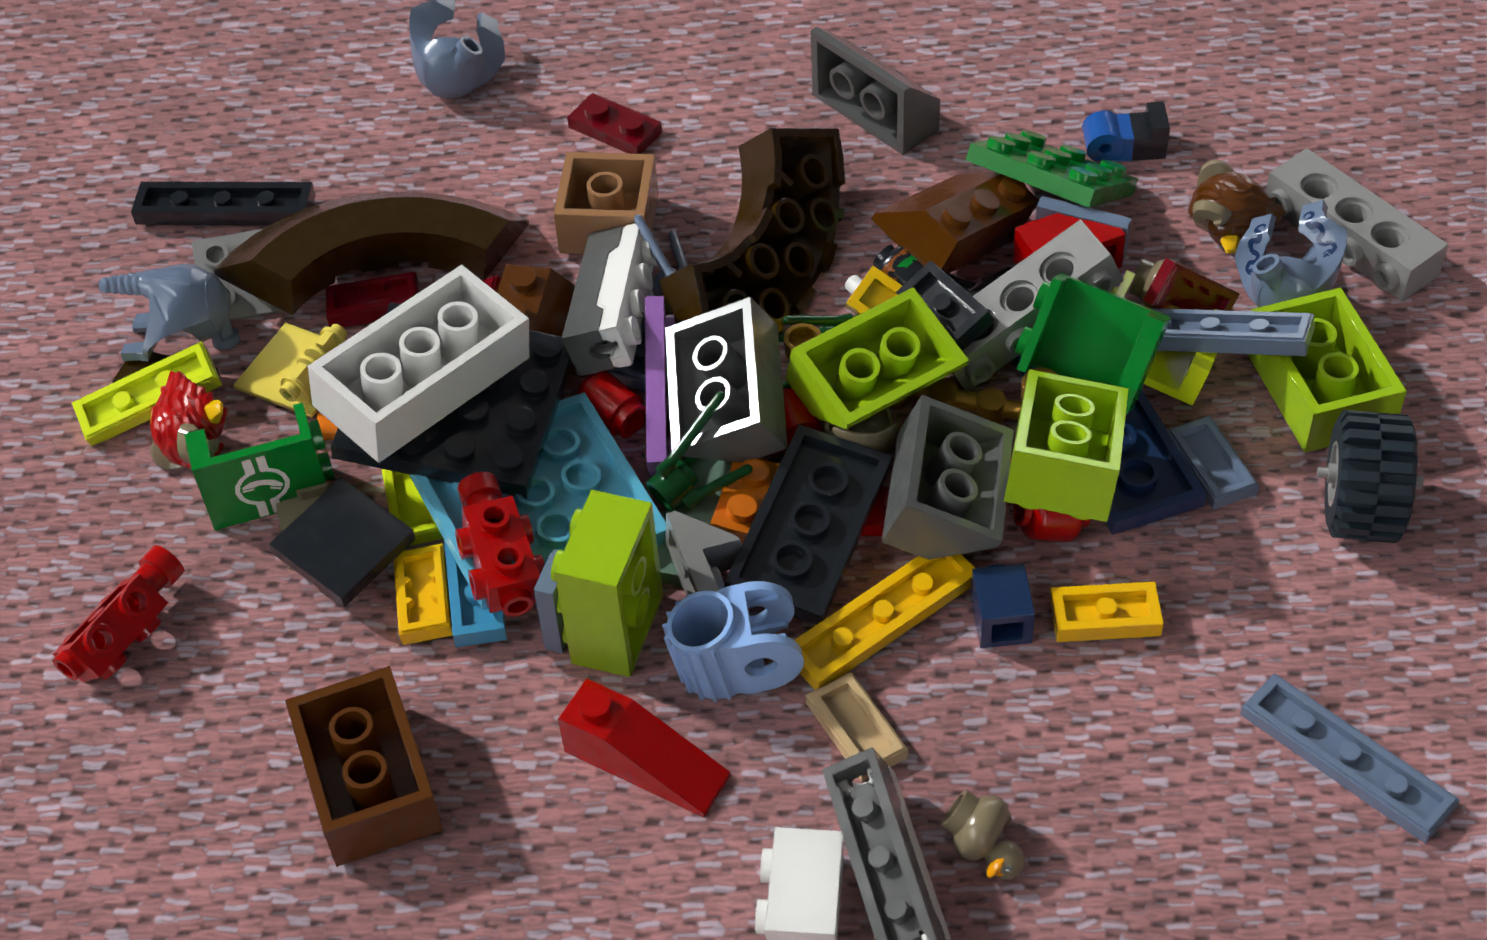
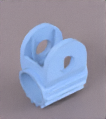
[662,581,804,703]

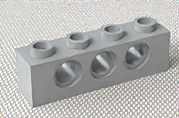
[1266,148,1448,302]
[952,219,1124,391]

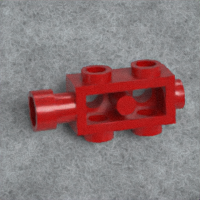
[455,472,545,616]
[52,545,184,682]

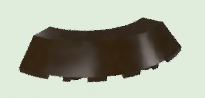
[659,128,845,333]
[214,192,529,315]

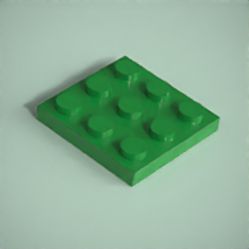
[965,130,1138,208]

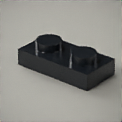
[896,260,995,351]

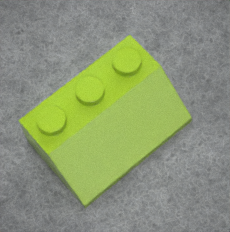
[785,287,969,430]

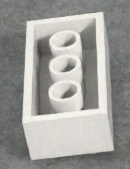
[307,265,529,463]

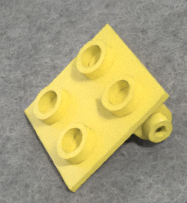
[233,322,348,418]

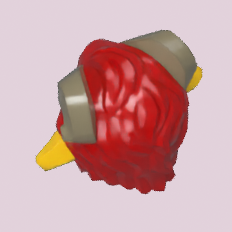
[150,370,229,470]

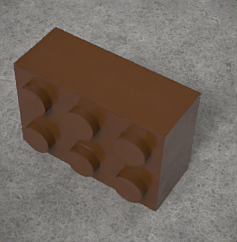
[285,666,443,867]

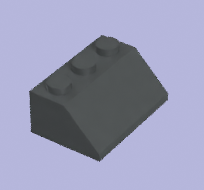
[811,27,940,155]
[665,297,788,463]
[881,395,1014,560]

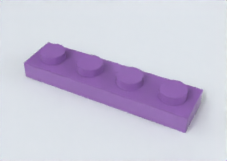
[645,296,676,479]

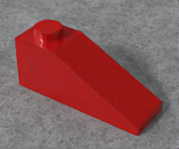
[558,678,731,818]

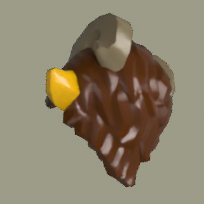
[1188,160,1286,254]

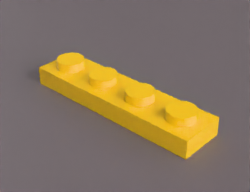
[794,554,976,690]

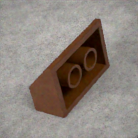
[871,172,1039,274]

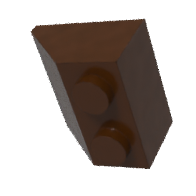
[497,264,578,376]

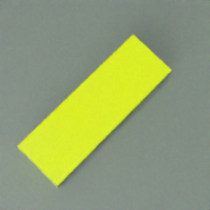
[72,341,222,446]

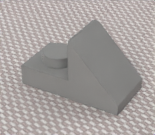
[665,511,741,596]

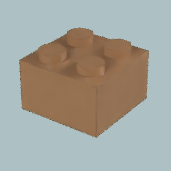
[553,152,659,254]

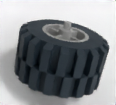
[1317,410,1424,543]

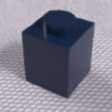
[971,564,1035,648]

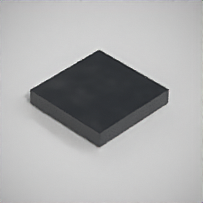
[269,478,416,608]

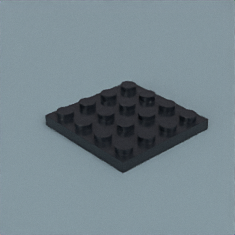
[331,302,572,499]

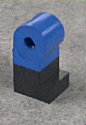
[1082,101,1170,162]

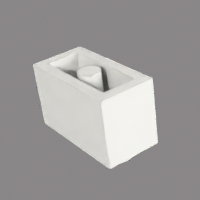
[755,827,844,940]

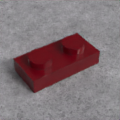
[567,93,662,154]

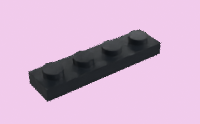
[131,182,316,225]

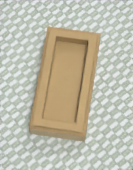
[806,672,908,782]

